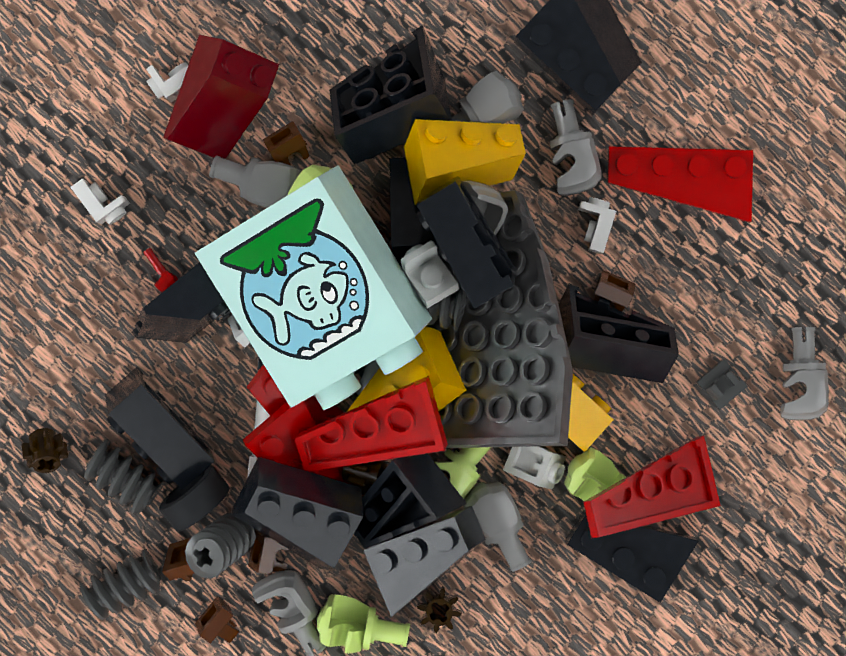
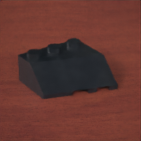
[514,0,642,116]
[329,25,452,165]
[132,262,232,343]
[232,457,363,569]

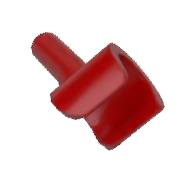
[143,248,178,292]

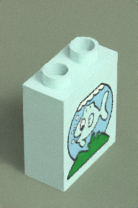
[195,165,432,410]

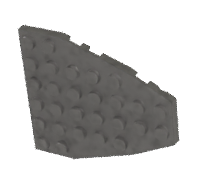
[426,190,573,448]

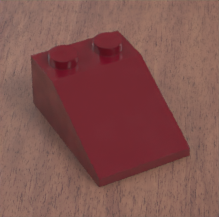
[163,35,280,159]

